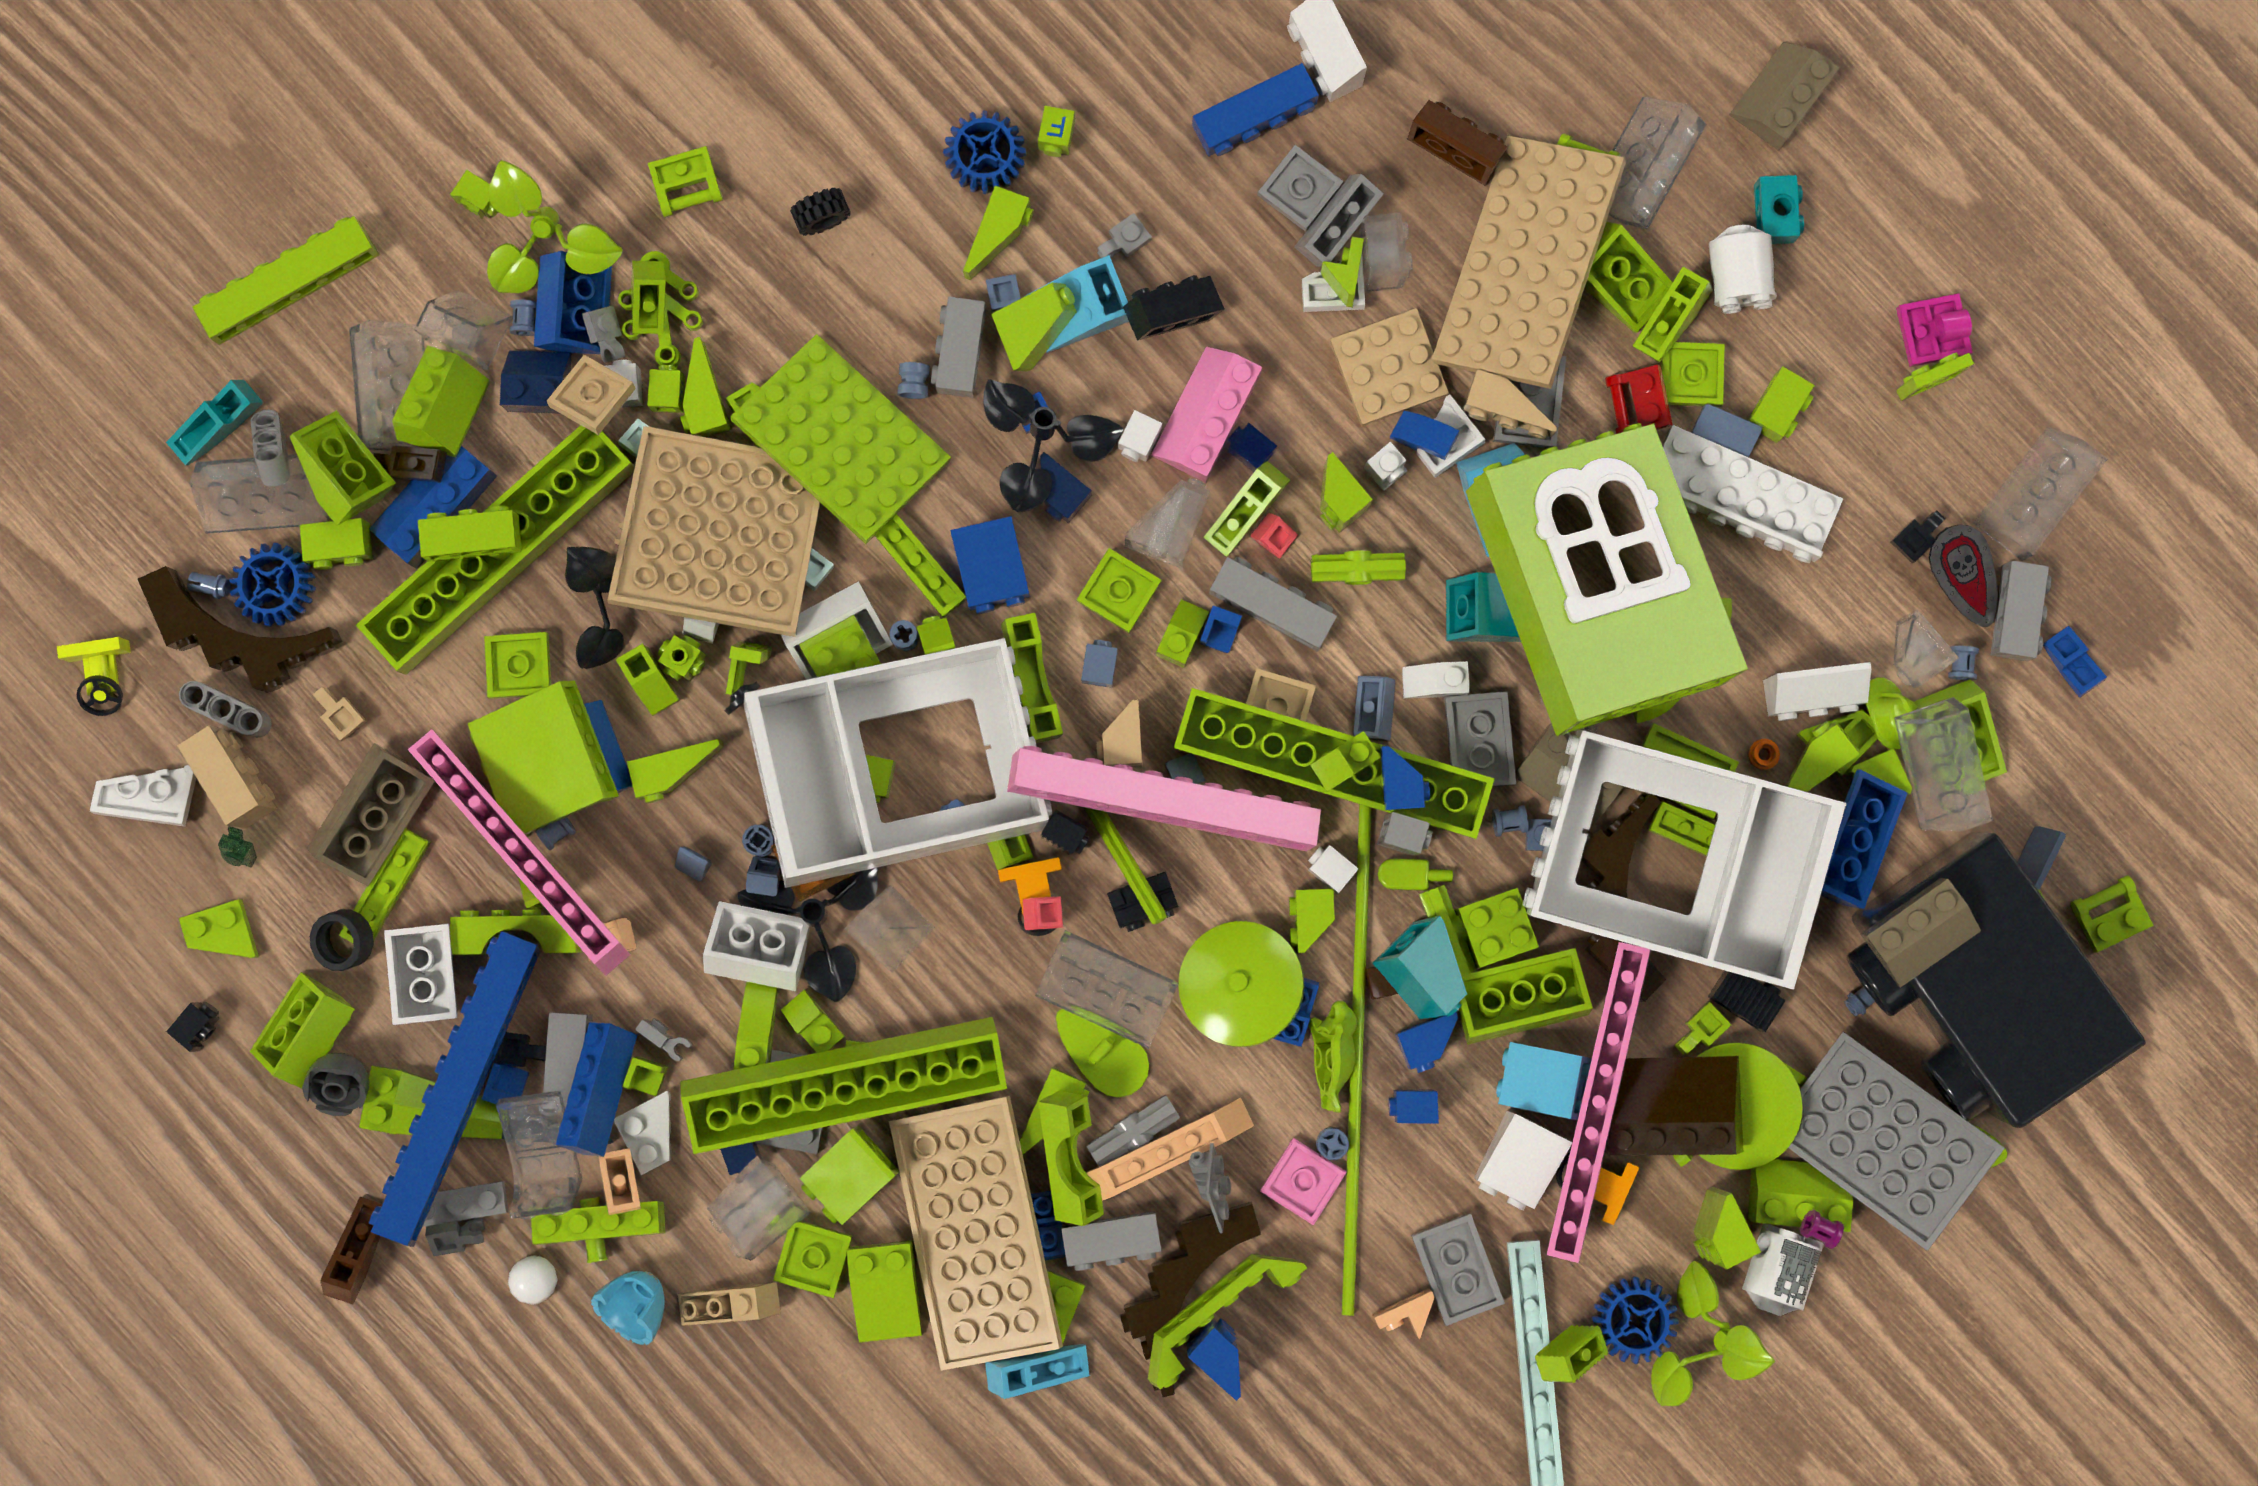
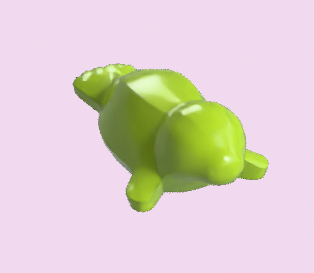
[1308,1001,1357,1113]

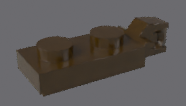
[373,446,447,483]

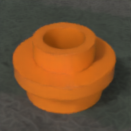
[1748,739,1780,770]

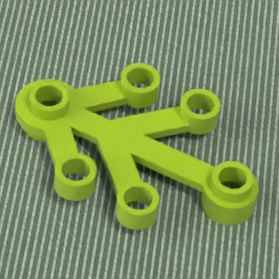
[618,251,703,367]

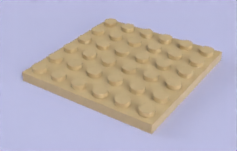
[608,426,820,637]

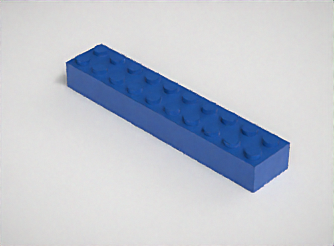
[369,931,540,1247]

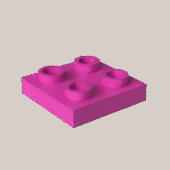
[1896,293,1973,367]

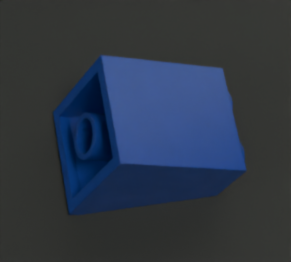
[950,516,1030,614]

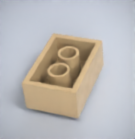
[177,725,277,829]

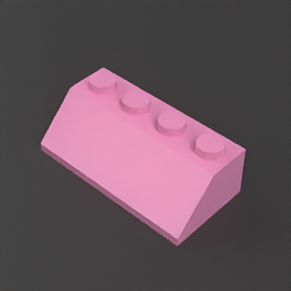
[1151,347,1262,483]

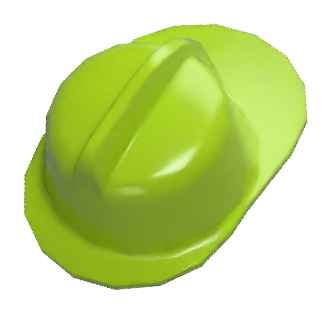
[1866,677,1920,750]

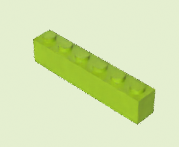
[192,216,380,345]

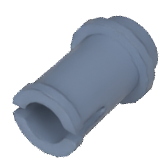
[187,572,231,599]
[1844,987,1875,1016]

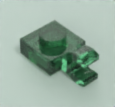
[218,826,257,868]

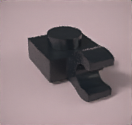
[1890,510,1945,563]
[493,1032,546,1067]

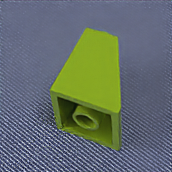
[799,1125,900,1225]

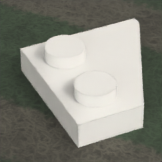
[1302,254,1365,312]
[1417,394,1485,478]
[614,1091,671,1175]

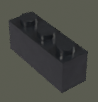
[1123,275,1225,341]

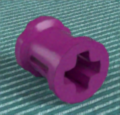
[1800,1209,1844,1249]

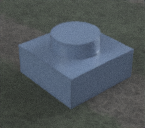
[986,274,1021,312]
[1525,819,1552,851]

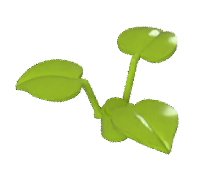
[487,160,623,293]
[1651,1261,1775,1406]

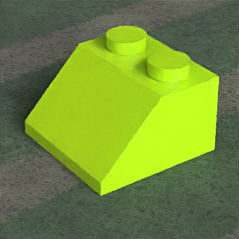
[1320,452,1373,533]

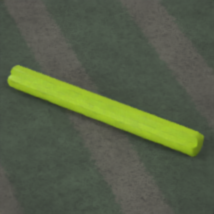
[1084,807,1167,925]

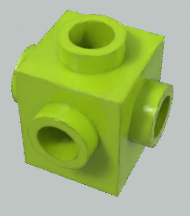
[658,635,706,681]

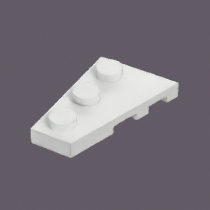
[90,765,196,827]

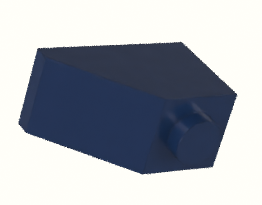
[1040,452,1092,524]

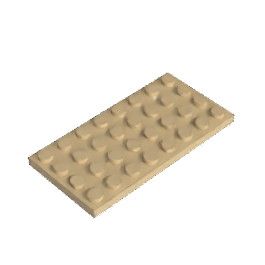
[1432,136,1626,389]
[889,1096,1063,1371]

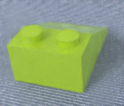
[1584,222,1673,333]
[290,410,396,525]
[1914,679,2007,795]
[847,1240,922,1342]

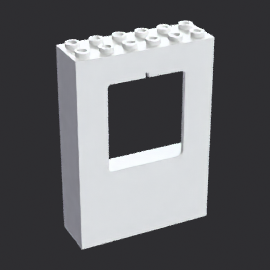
[744,638,1052,888]
[1523,730,1846,990]

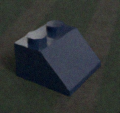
[499,350,572,414]

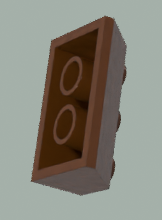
[1407,100,1508,186]

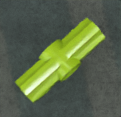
[1311,550,1406,585]
[1418,885,1478,975]

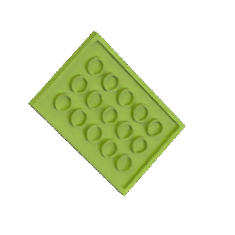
[731,334,951,544]

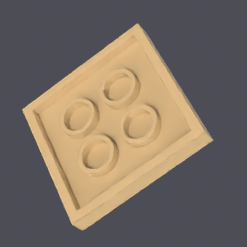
[1330,308,1449,427]

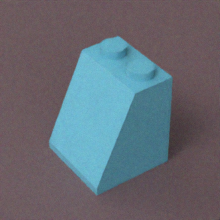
[1496,1042,1592,1120]

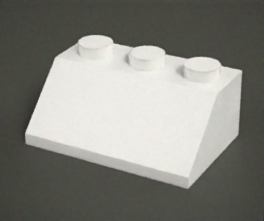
[1287,0,1367,102]
[781,581,893,680]
[1763,662,1871,721]
[703,901,810,991]
[384,924,458,1025]

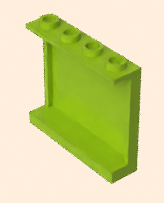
[467,680,619,837]

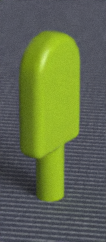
[1377,858,1453,891]

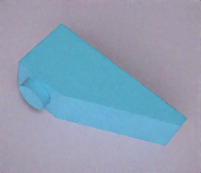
[985,1344,1090,1399]

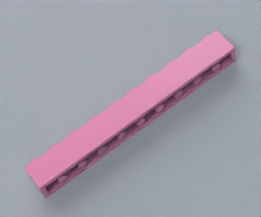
[408,729,631,976]
[1007,746,1321,851]
[1547,942,1651,1263]

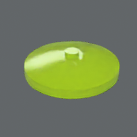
[1178,921,1304,1047]
[1697,1042,1803,1170]

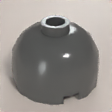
[302,1053,370,1116]

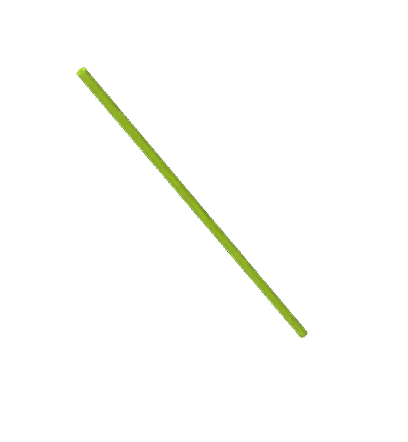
[1342,804,1371,1316]

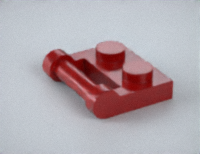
[1605,365,1673,434]

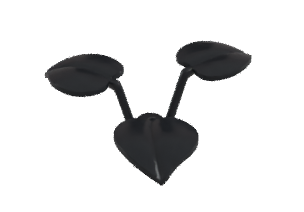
[983,379,1123,512]
[565,547,624,669]
[738,867,878,1002]

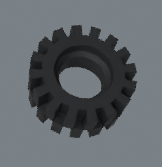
[790,188,851,236]

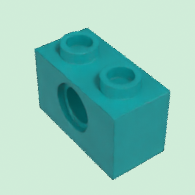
[1754,175,1804,244]

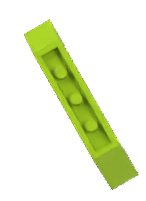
[1148,1254,1307,1389]

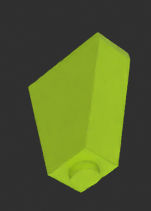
[991,282,1077,372]

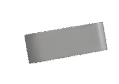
[250,409,290,487]
[179,681,272,738]

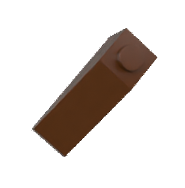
[320,1197,383,1304]

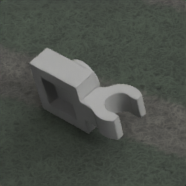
[1097,213,1152,258]
[582,306,625,363]
[635,1018,693,1061]

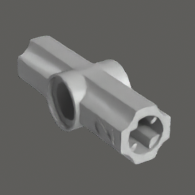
[1087,1095,1180,1167]

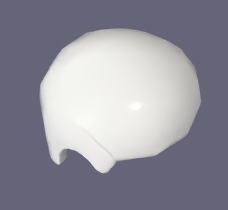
[508,1255,558,1305]

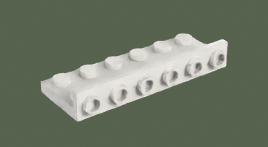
[1663,425,1843,563]

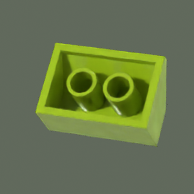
[392,345,490,457]
[250,972,355,1089]
[1747,1159,1853,1232]
[1693,1187,1761,1269]

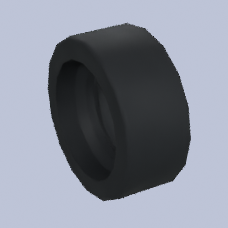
[309,909,374,971]

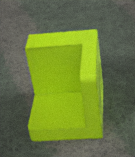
[622,1056,669,1097]

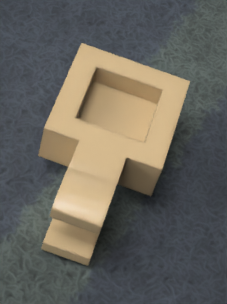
[313,687,366,741]

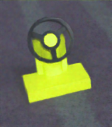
[57,637,131,716]

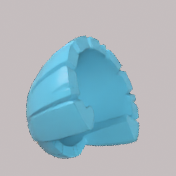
[591,1271,665,1345]

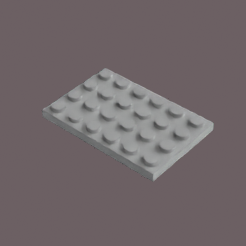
[1788,1032,2005,1251]

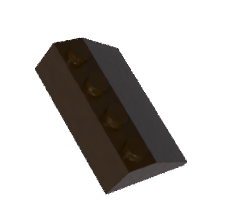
[1608,1056,1744,1156]

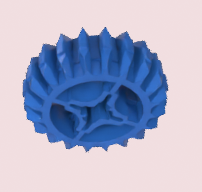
[943,110,1026,194]
[229,543,316,627]
[1592,1276,1679,1364]

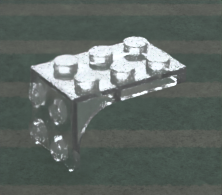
[496,1091,583,1220]

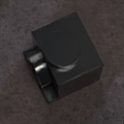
[166,1002,219,1052]

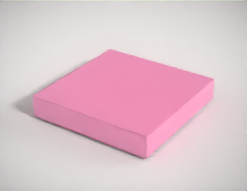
[1260,1138,1347,1225]

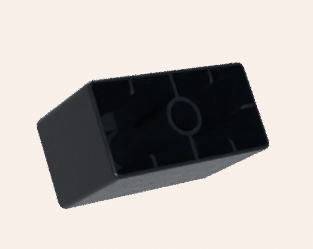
[1846,832,2146,1128]

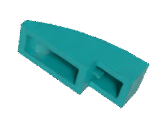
[166,380,264,465]

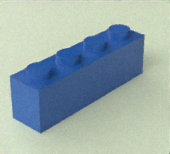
[1192,63,1319,157]
[555,1022,637,1157]

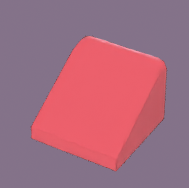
[1251,513,1298,559]
[1023,896,1063,930]

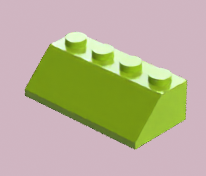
[1458,948,1593,1045]

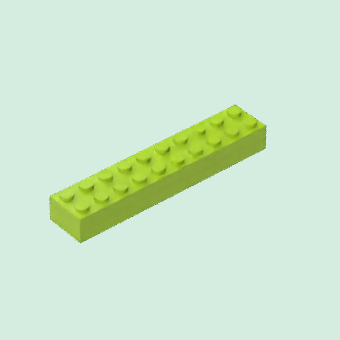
[356,425,635,675]
[1174,688,1495,839]
[680,1017,1007,1154]

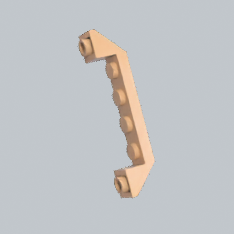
[1086,1097,1254,1201]

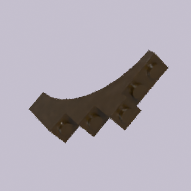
[138,566,342,693]
[1581,794,1666,1002]
[1120,1202,1261,1398]

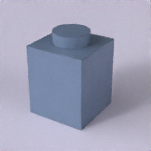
[1081,640,1118,688]

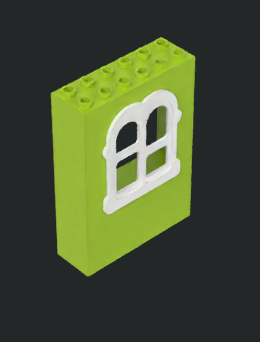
[1465,423,1748,737]

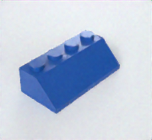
[369,445,497,569]
[1821,769,1907,909]

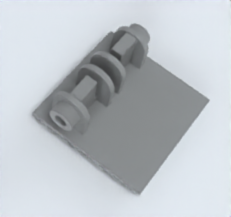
[1189,1143,1231,1233]

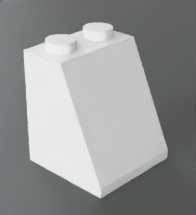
[1474,1111,1572,1211]

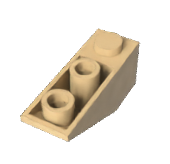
[1463,369,1557,439]
[678,1282,781,1326]

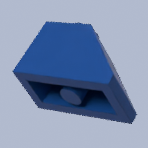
[1381,746,1430,810]
[1395,1012,1458,1073]
[1388,1089,1439,1124]

